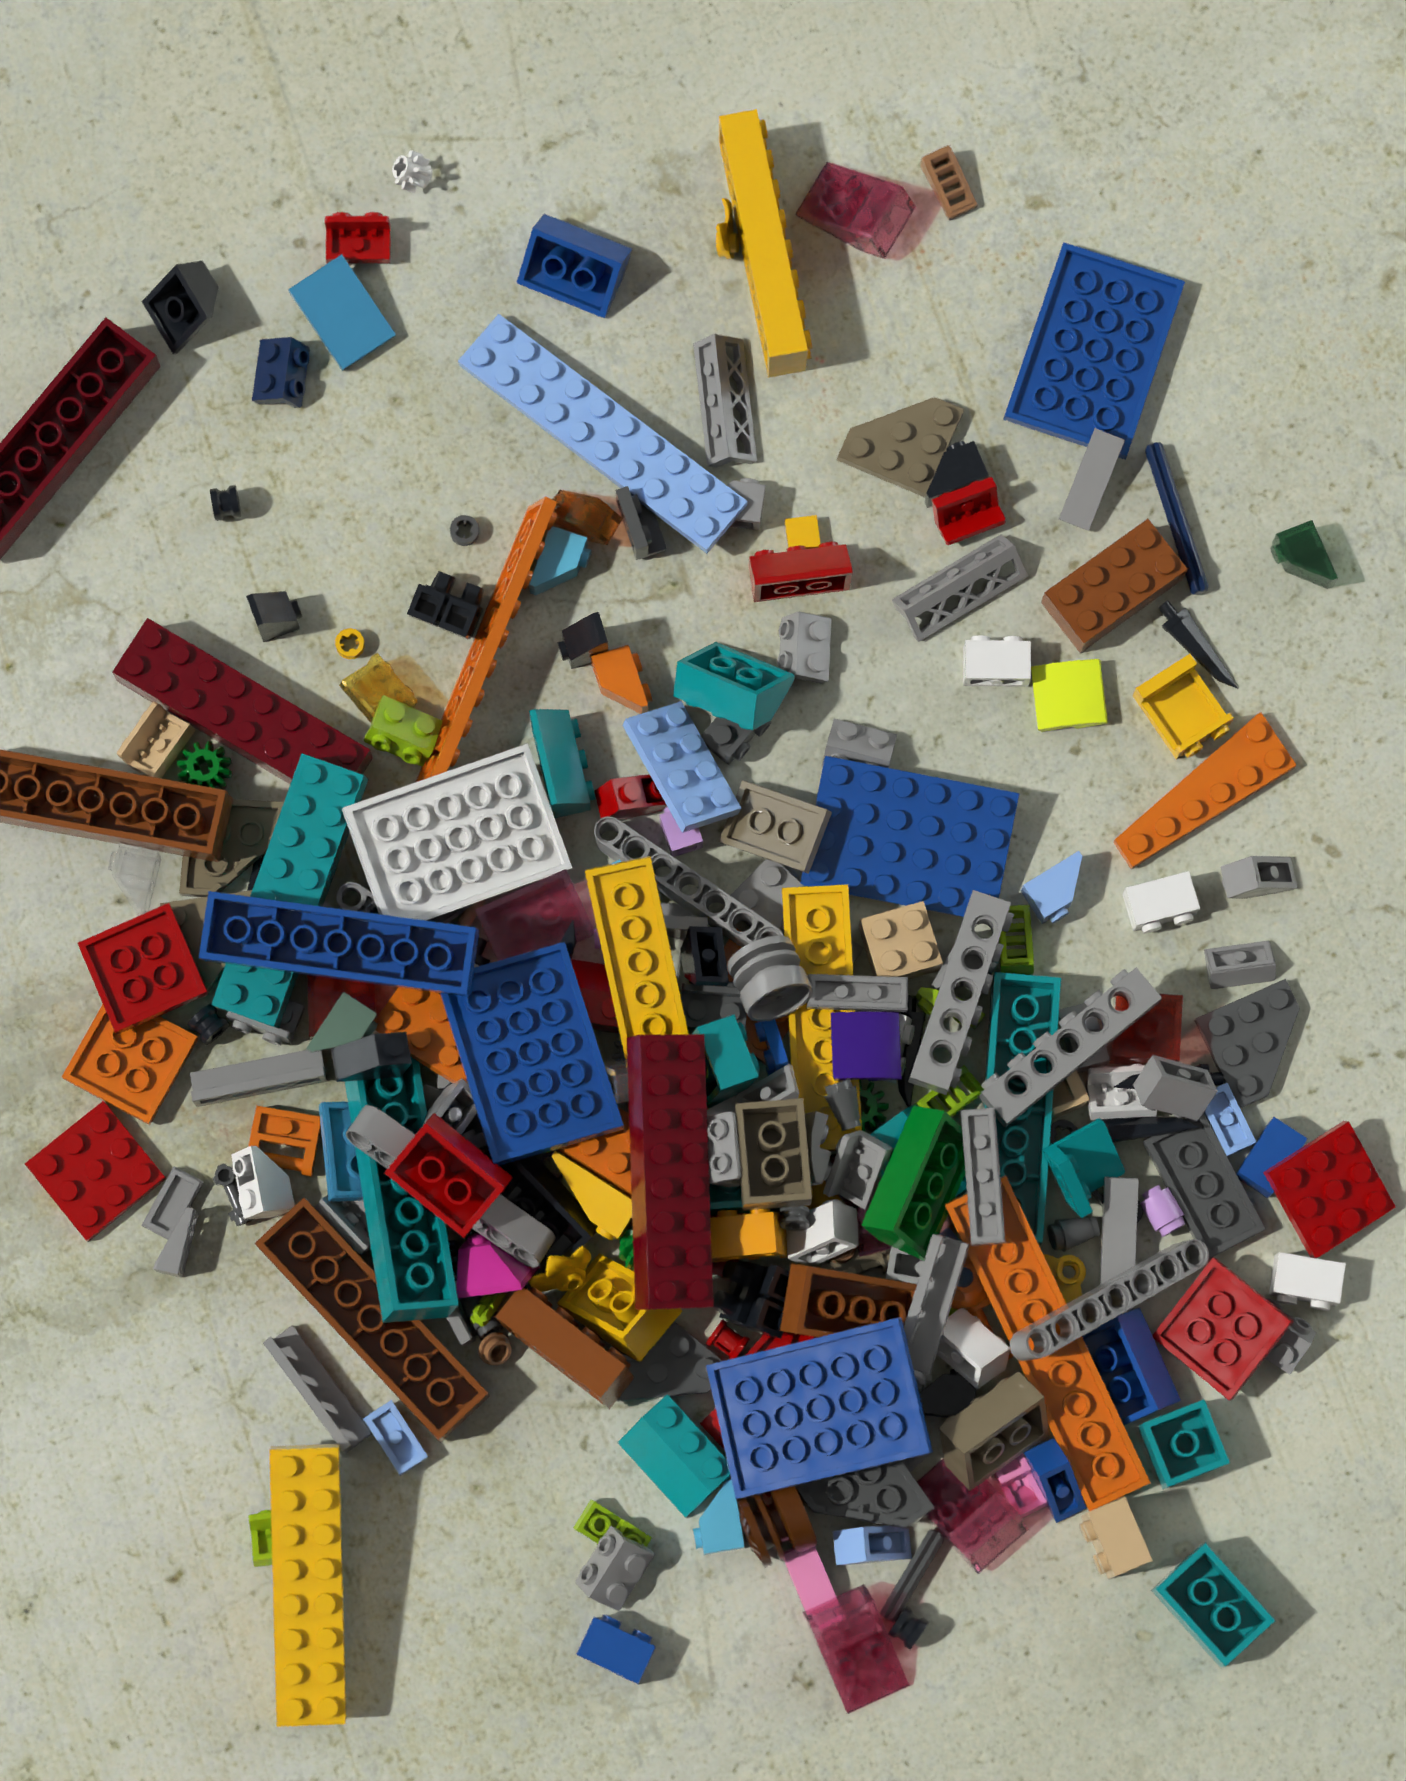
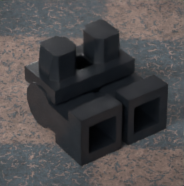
[407,571,484,640]
[713,1261,790,1339]

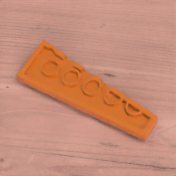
[1113,712,1297,869]

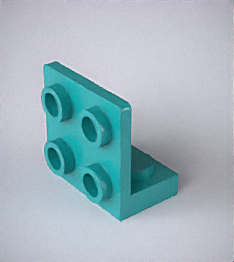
[1043,1118,1125,1218]

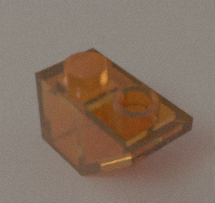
[552,489,623,545]

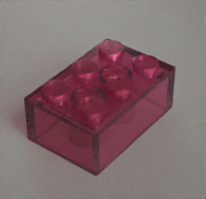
[475,869,594,961]

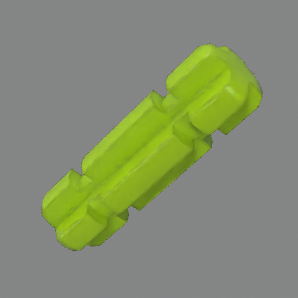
[470,1292,508,1327]

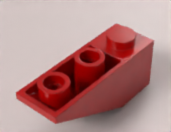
[594,774,667,820]

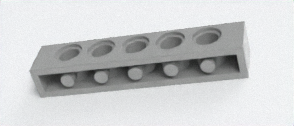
[908,890,1014,1095]
[979,967,1162,1128]

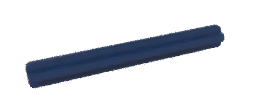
[1145,442,1209,595]

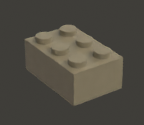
[734,1098,812,1211]
[939,1371,1049,1491]

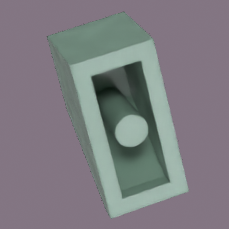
[305,992,378,1053]

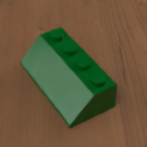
[861,1106,966,1261]

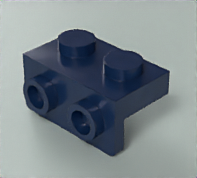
[252,337,310,408]

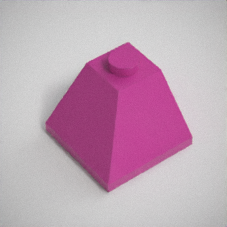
[456,1233,539,1298]

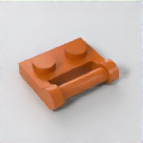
[248,1105,321,1177]

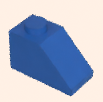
[1024,1438,1086,1523]

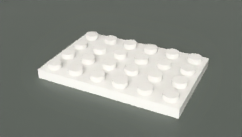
[342,743,572,921]

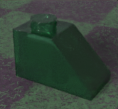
[1271,520,1338,589]

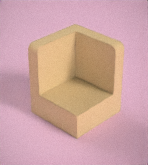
[1051,1070,1090,1120]

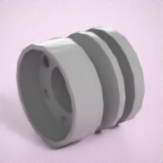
[727,935,813,1022]

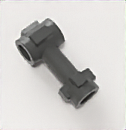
[213,1163,254,1226]

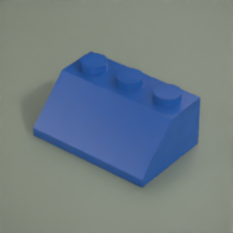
[516,214,632,319]
[1082,1308,1181,1426]

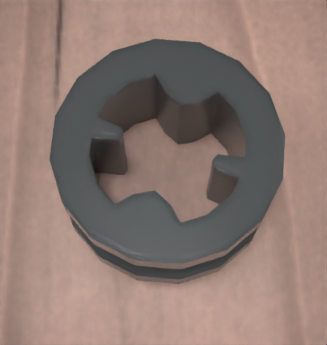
[450,515,479,546]
[780,1206,810,1231]

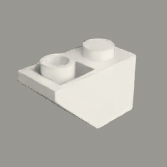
[231,1146,295,1219]

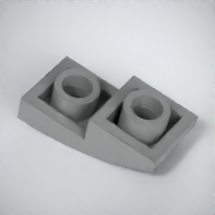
[805,1111,832,1186]

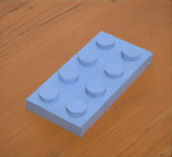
[622,701,741,833]

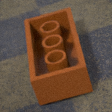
[1041,519,1188,653]
[780,1264,917,1337]
[495,1286,634,1410]

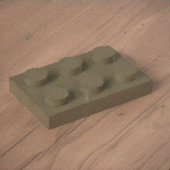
[719,780,832,874]

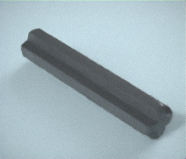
[880,1529,945,1622]

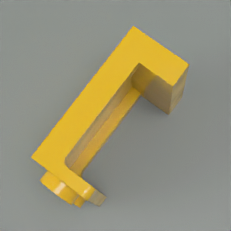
[1133,654,1234,760]

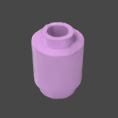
[1140,1185,1186,1237]

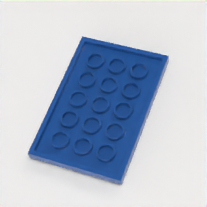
[1003,242,1185,460]
[800,756,1019,917]
[440,942,624,1166]
[706,1318,933,1499]

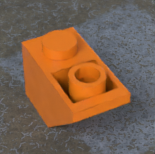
[591,645,653,714]

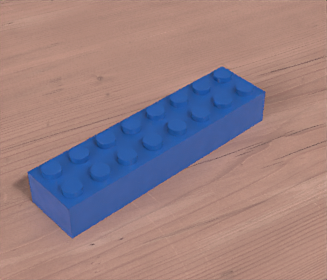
[199,891,479,997]

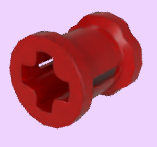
[706,1319,750,1359]

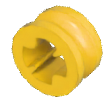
[335,628,365,659]

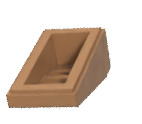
[920,145,977,220]

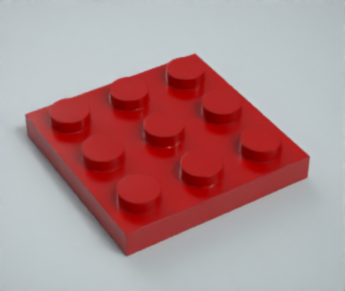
[77,903,209,1035]
[25,1101,167,1242]
[1263,1121,1396,1258]
[1152,1258,1294,1401]

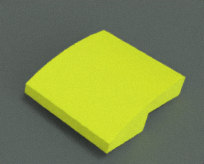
[1031,659,1108,732]

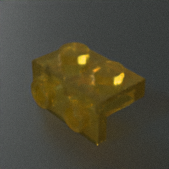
[339,653,417,723]

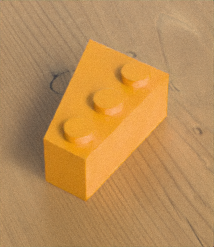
[710,1209,788,1262]

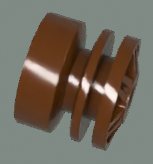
[737,1486,818,1568]

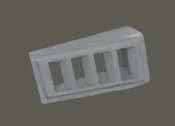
[153,1207,199,1278]

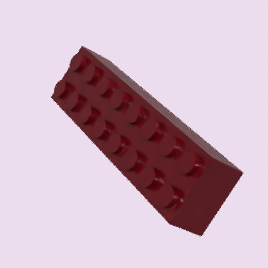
[0,317,160,559]
[112,618,373,784]
[627,1034,713,1310]

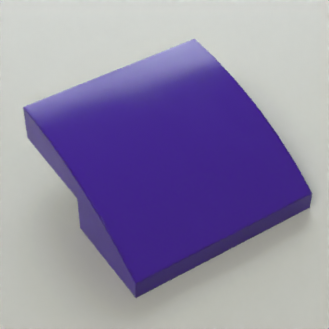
[831,1012,902,1081]

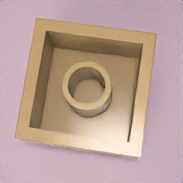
[858,901,943,980]
[1079,1497,1153,1579]

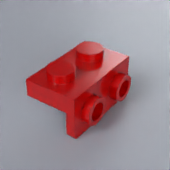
[325,212,391,264]
[932,477,1006,545]

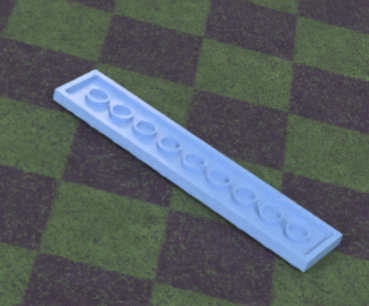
[458,314,748,554]

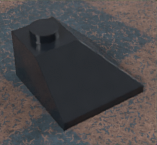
[142,261,218,354]

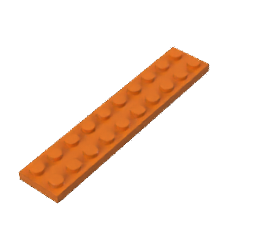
[416,496,557,782]
[373,987,632,1197]
[944,1176,1151,1512]

